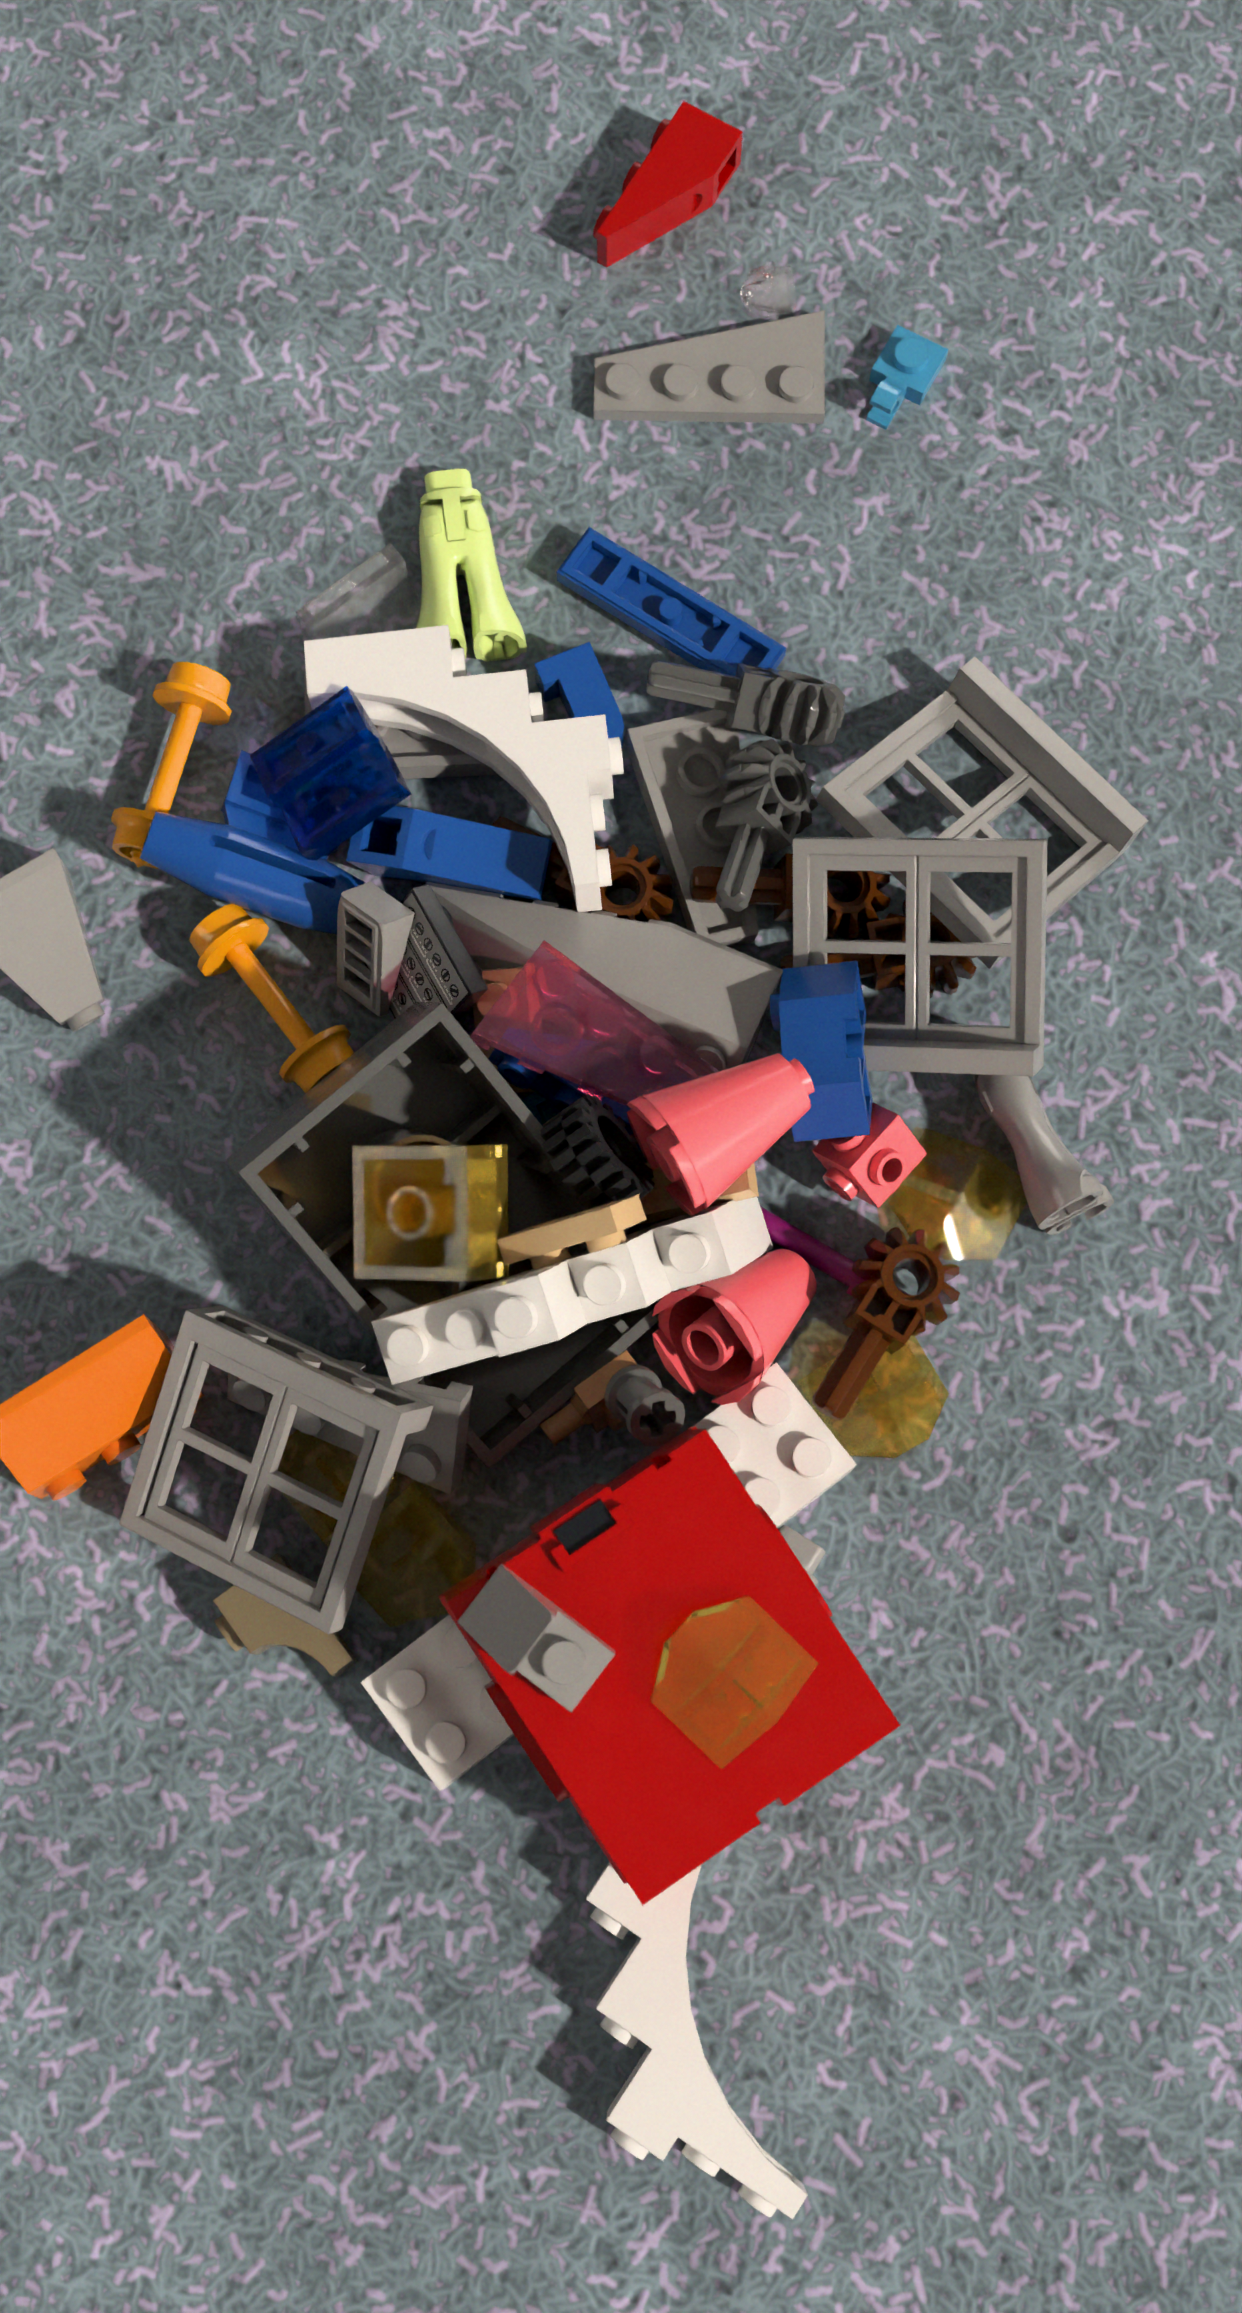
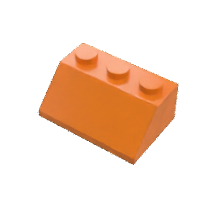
[0,1314,204,1501]

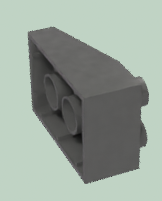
[224,1002,663,1469]

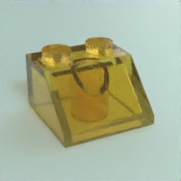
[353,1144,509,1282]

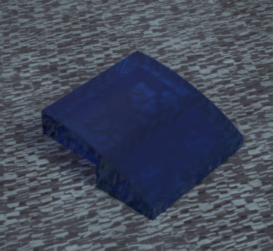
[250,686,411,861]

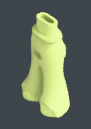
[416,469,527,662]

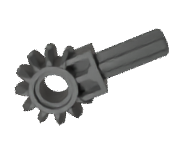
[646,660,846,747]
[715,738,818,912]

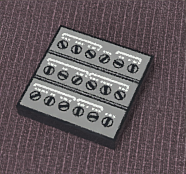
[363,884,488,1021]

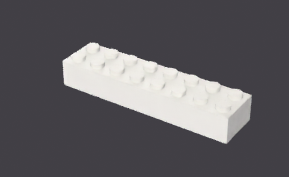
[361,1362,857,1791]

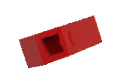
[593,101,743,267]

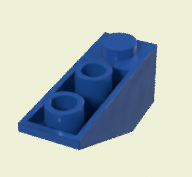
[346,801,553,900]

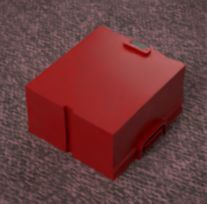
[439,1426,901,1906]

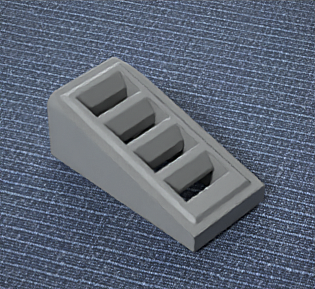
[336,882,415,1017]

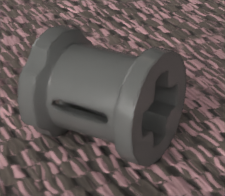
[604,1365,685,1447]

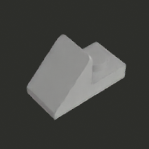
[457,1563,615,1712]

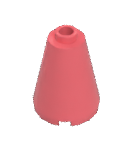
[627,1053,814,1216]
[652,1249,817,1405]

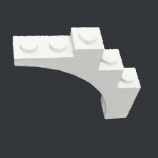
[304,625,624,913]
[372,1197,773,1385]
[586,1862,807,2219]

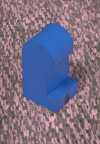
[534,641,624,749]

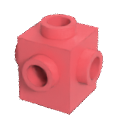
[812,1102,927,1208]

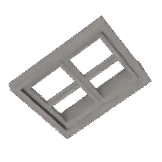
[816,657,1148,969]
[793,837,1047,1077]
[119,1305,434,1634]

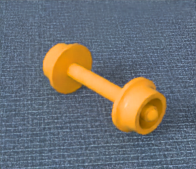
[111,662,232,869]
[189,904,354,1094]

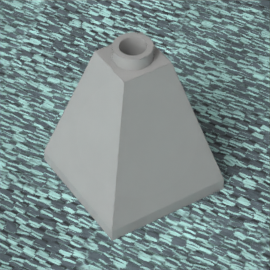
[0,848,105,1032]

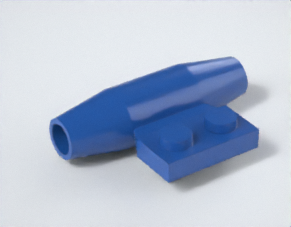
[140,750,372,935]

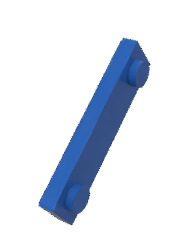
[556,527,786,676]

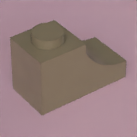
[213,1553,358,1677]

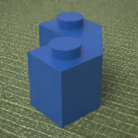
[770,961,873,1142]

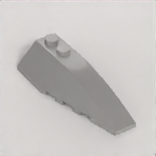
[424,882,783,1081]

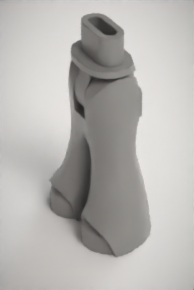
[972,1074,1114,1235]

